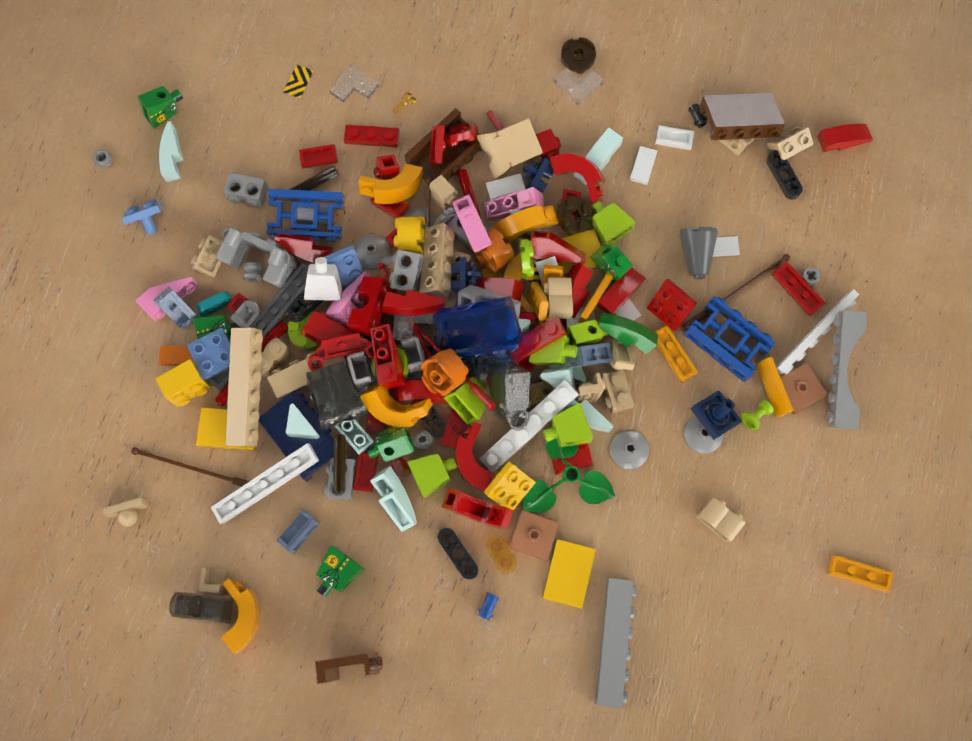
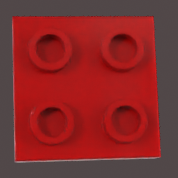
[647,278,697,332]

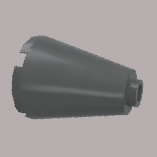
[680,227,718,279]

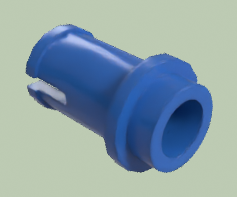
[478,592,499,620]

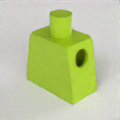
[591,201,635,245]
[566,319,609,347]
[529,326,578,365]
[444,377,490,425]
[543,403,593,447]
[408,454,457,498]

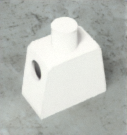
[304,257,342,301]

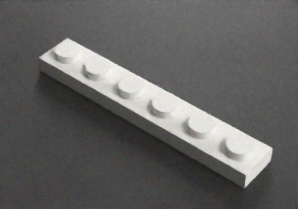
[776,289,859,375]
[479,380,580,473]
[211,443,320,524]

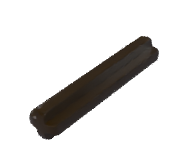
[289,166,338,191]
[334,435,346,494]

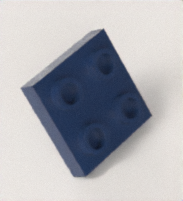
[690,390,742,440]

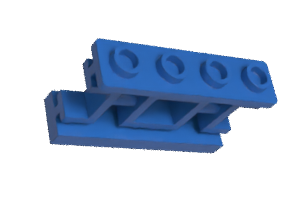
[266,189,345,242]
[683,296,776,382]

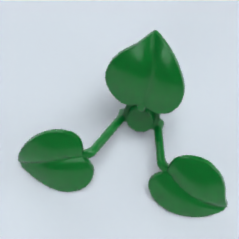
[523,439,615,513]

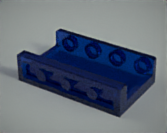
[432,296,524,359]
[259,390,334,482]

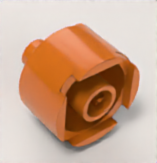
[470,229,514,275]
[421,349,469,396]

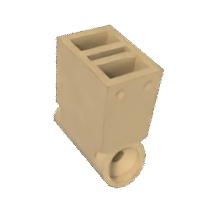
[477,118,543,178]

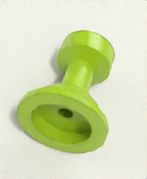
[740,400,774,431]

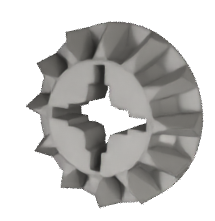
[434,207,457,225]

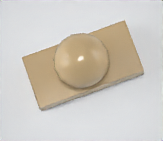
[609,338,635,370]
[102,497,149,527]

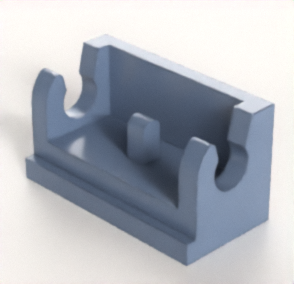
[153,286,198,329]
[571,343,612,366]
[276,509,320,554]

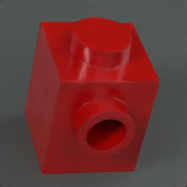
[536,128,561,161]
[373,154,400,180]

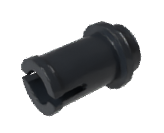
[688,103,708,128]

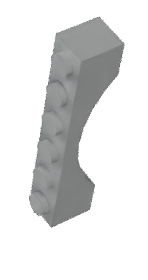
[827,310,867,430]

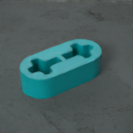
[196,291,232,316]

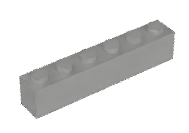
[595,578,636,709]

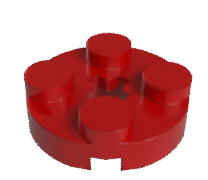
[444,123,479,146]

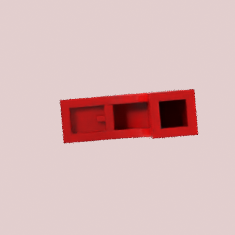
[550,153,605,203]
[390,380,449,405]
[454,422,495,492]
[442,489,513,529]

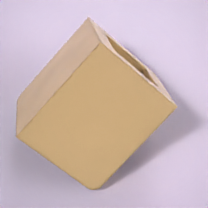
[199,567,227,594]

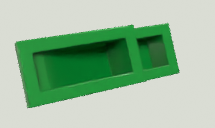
[598,313,658,354]

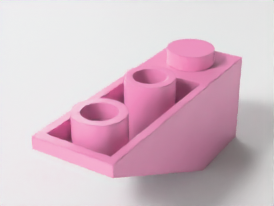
[485,187,544,220]
[452,194,492,252]
[326,271,370,326]
[135,277,198,322]

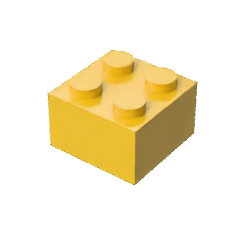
[155,359,211,407]

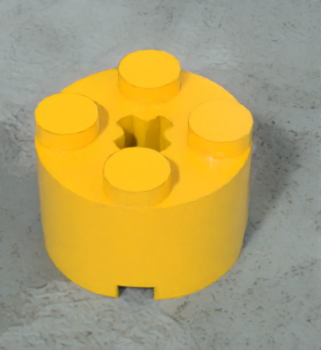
[394,217,426,254]

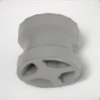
[243,262,263,283]

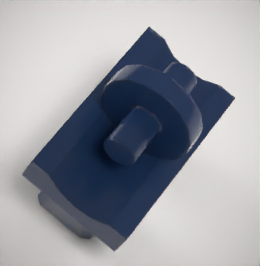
[523,158,554,193]
[451,257,482,293]

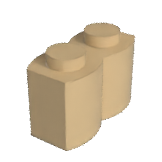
[429,175,458,211]
[543,278,573,319]
[260,338,291,380]
[696,497,745,543]

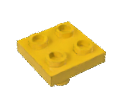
[484,461,536,510]

